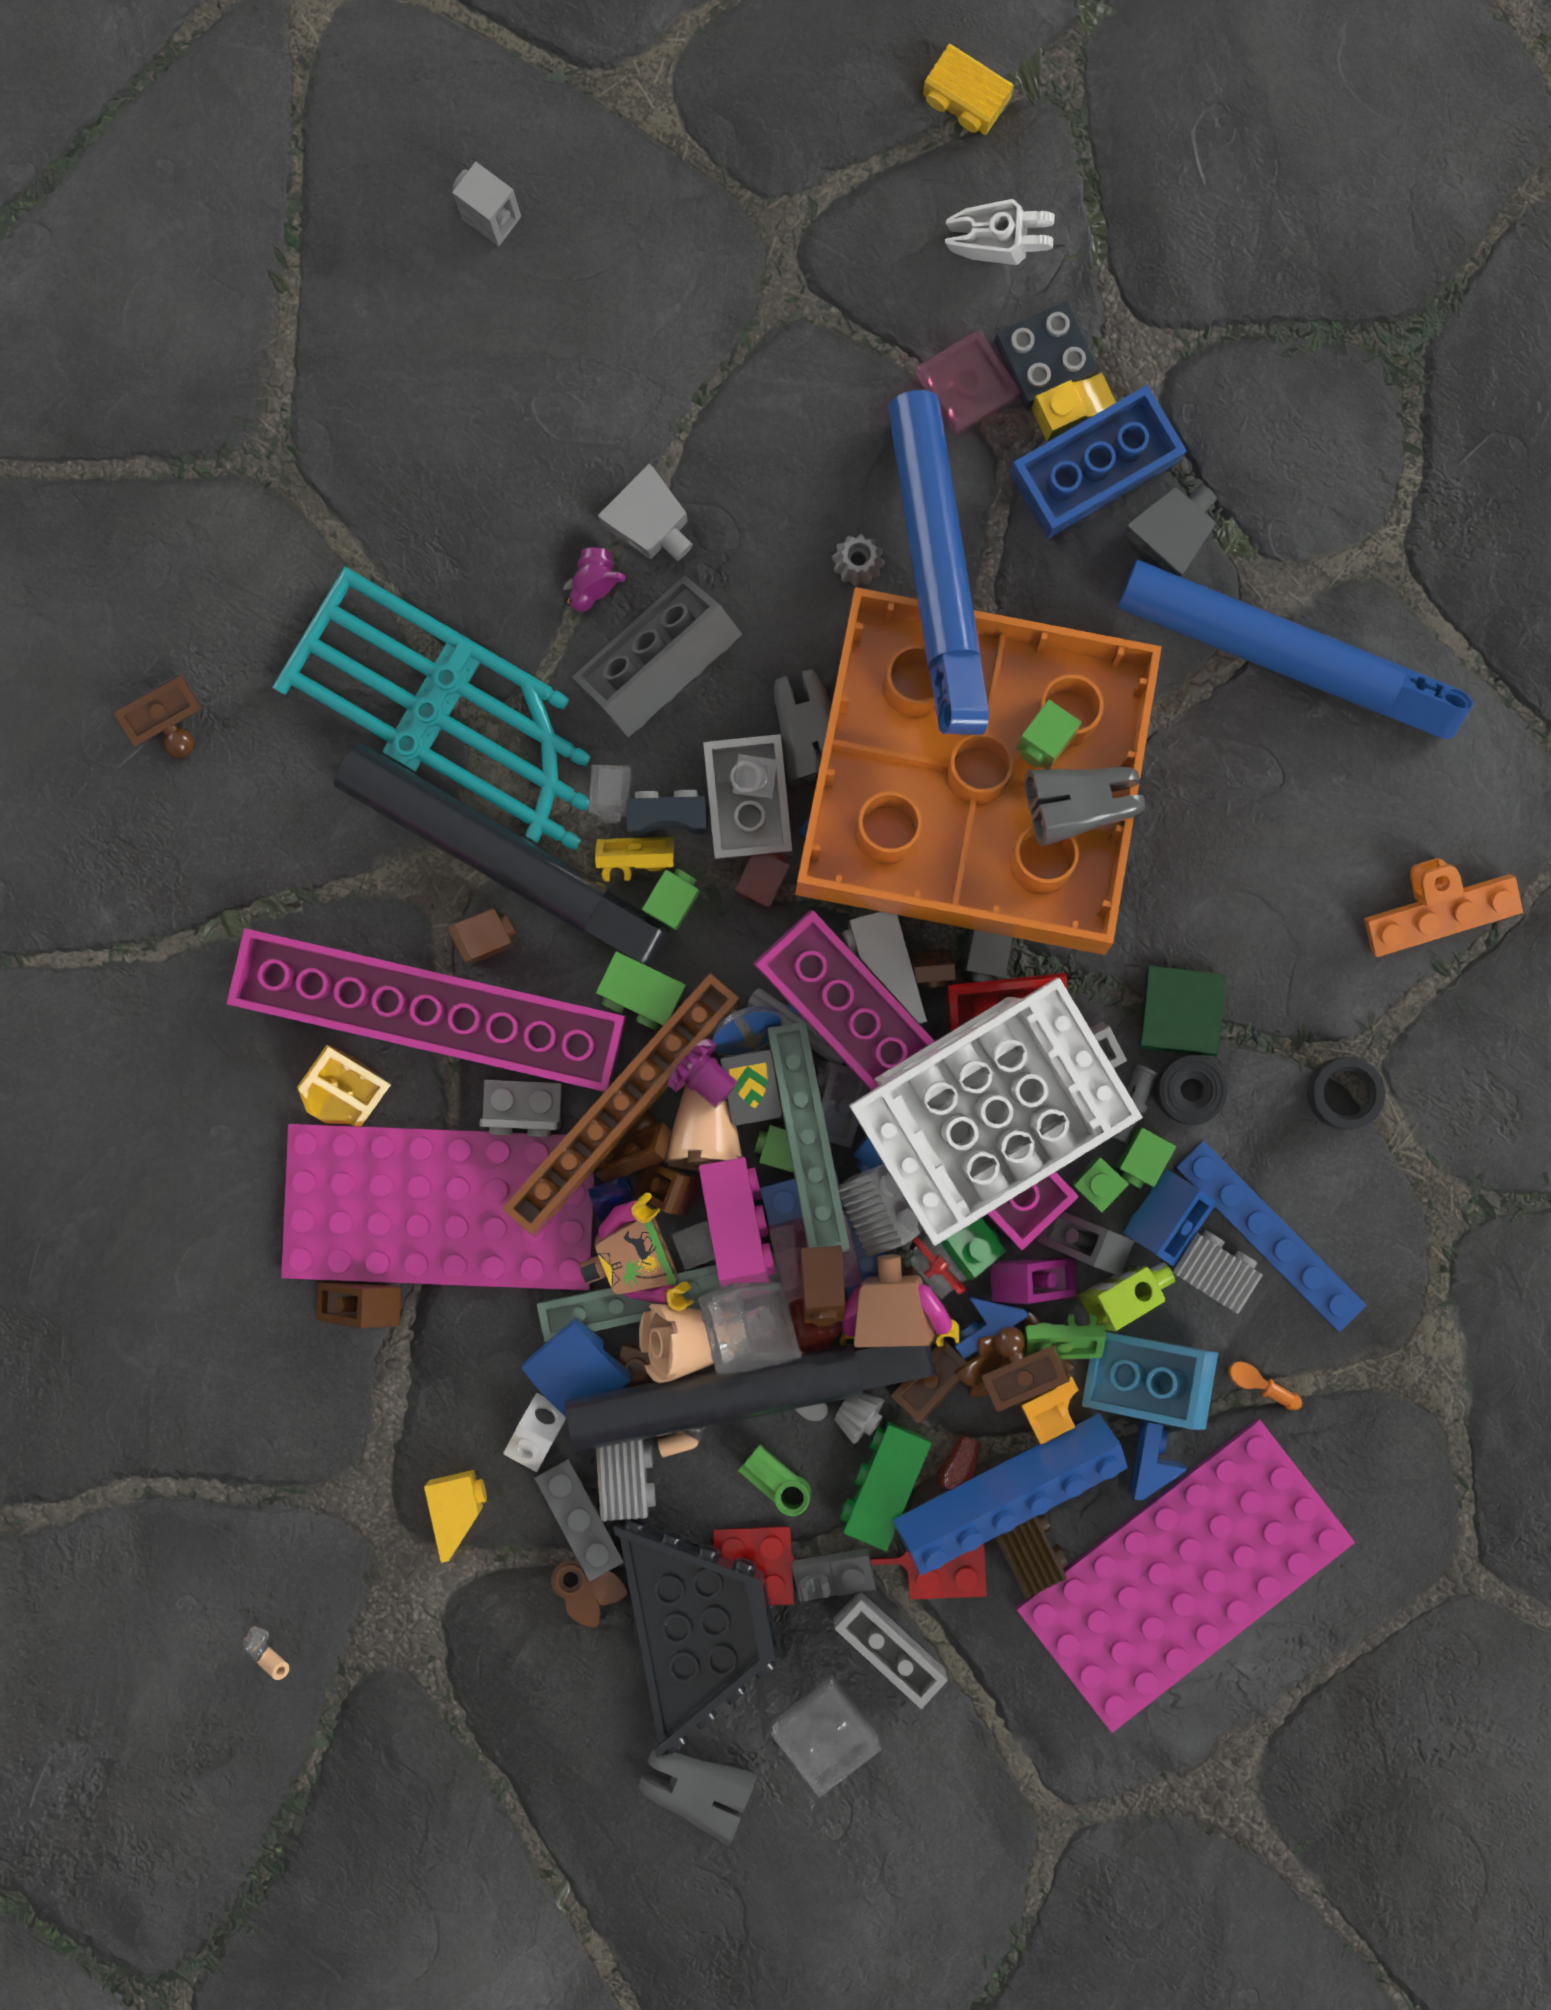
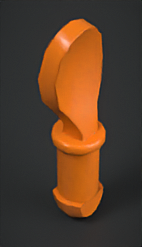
[1228,1361,1302,1410]

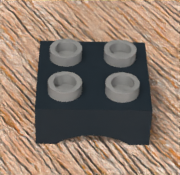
[994,300,1099,410]
[626,790,708,837]

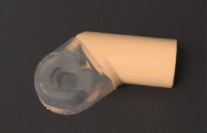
[657,1427,706,1458]
[243,1627,289,1680]

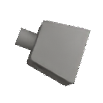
[598,464,693,561]

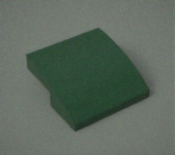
[1140,966,1225,1057]

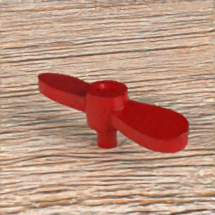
[912,1236,965,1295]

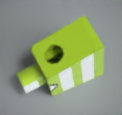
[1077,1262,1175,1331]

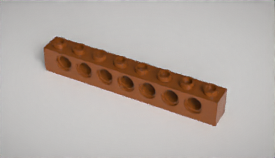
[502,973,739,1238]

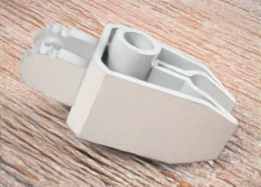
[945,199,1055,265]

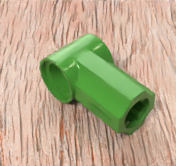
[738,1444,812,1516]

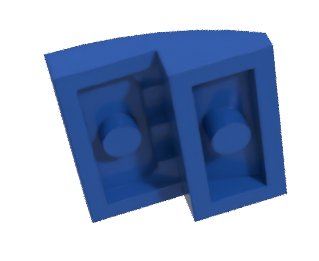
[522,1318,631,1418]

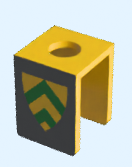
[721,1050,782,1125]

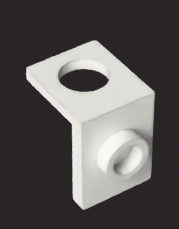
[503,1393,566,1472]

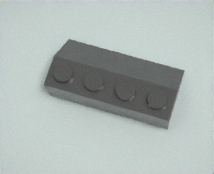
[572,575,742,738]

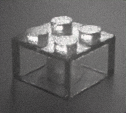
[771,1675,882,1798]

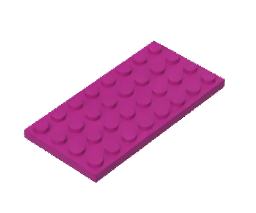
[281,1124,595,1290]
[1016,1418,1355,1733]

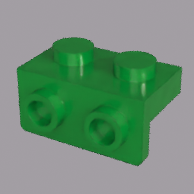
[940,1218,1006,1281]

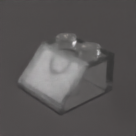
[698,1282,802,1374]

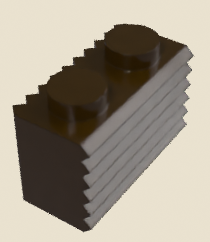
[995,1514,1069,1599]

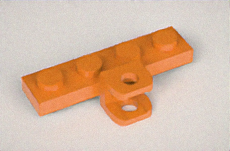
[1364,858,1523,957]

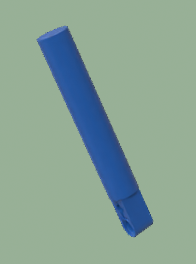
[888,390,989,735]
[1116,559,1473,739]

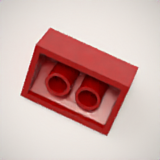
[945,973,1067,1034]

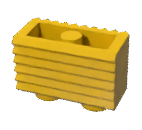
[923,44,1014,135]

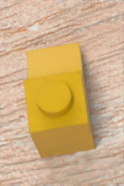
[1031,373,1116,442]

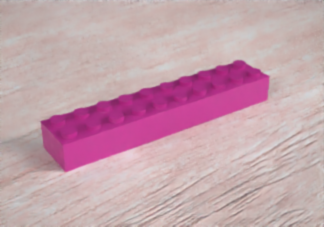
[753,911,1079,1250]
[227,928,627,1092]

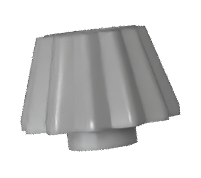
[832,534,885,587]
[834,1392,885,1444]

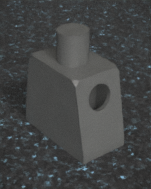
[1122,484,1217,577]

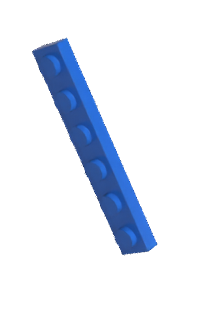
[1174,1140,1367,1332]

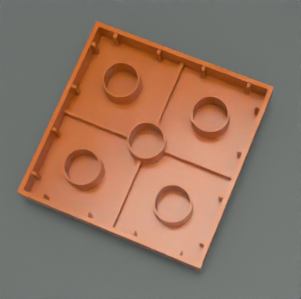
[795,587,1162,955]

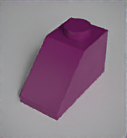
[990,1258,1077,1304]

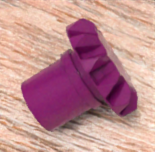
[668,1039,738,1109]

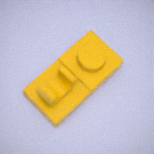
[595,836,674,882]

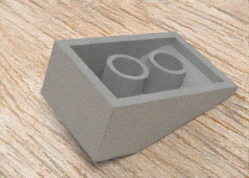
[703,734,792,859]
[843,912,927,1024]

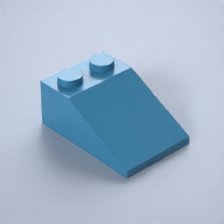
[1082,1332,1218,1430]

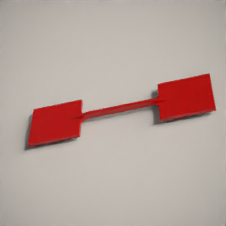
[713,1526,987,1605]

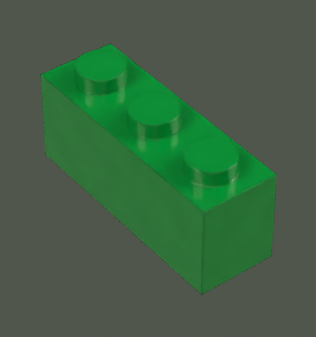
[839,1420,932,1552]

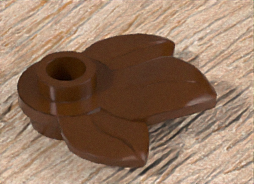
[955,1335,1024,1397]
[551,1559,627,1627]

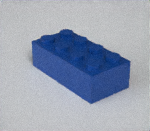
[1009,385,1187,539]

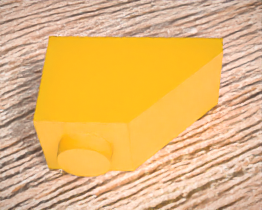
[424,1470,487,1563]

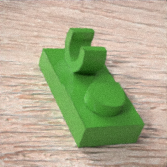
[1024,1314,1106,1359]

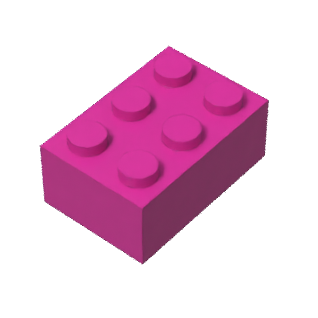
[699,1157,776,1295]

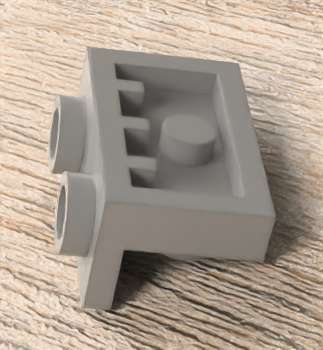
[480,1080,563,1137]

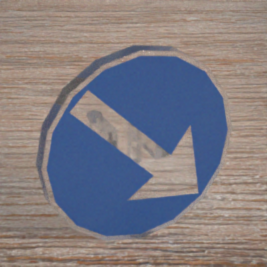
[709,1005,784,1057]

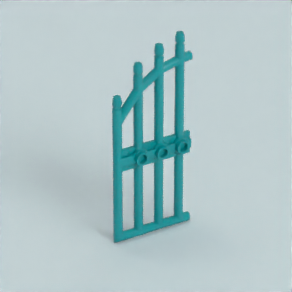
[272,566,591,850]

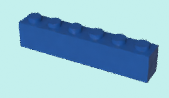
[893,1413,1128,1576]

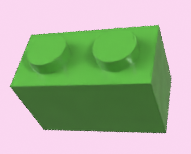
[596,951,687,1030]

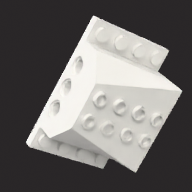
[849,978,1143,1246]

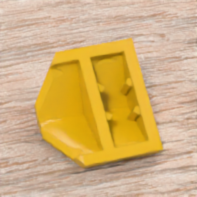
[297,1045,391,1127]

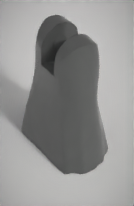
[774,669,832,787]
[1024,767,1146,847]
[637,1749,758,1846]

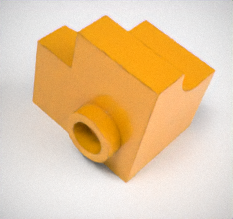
[1019,1373,1079,1444]

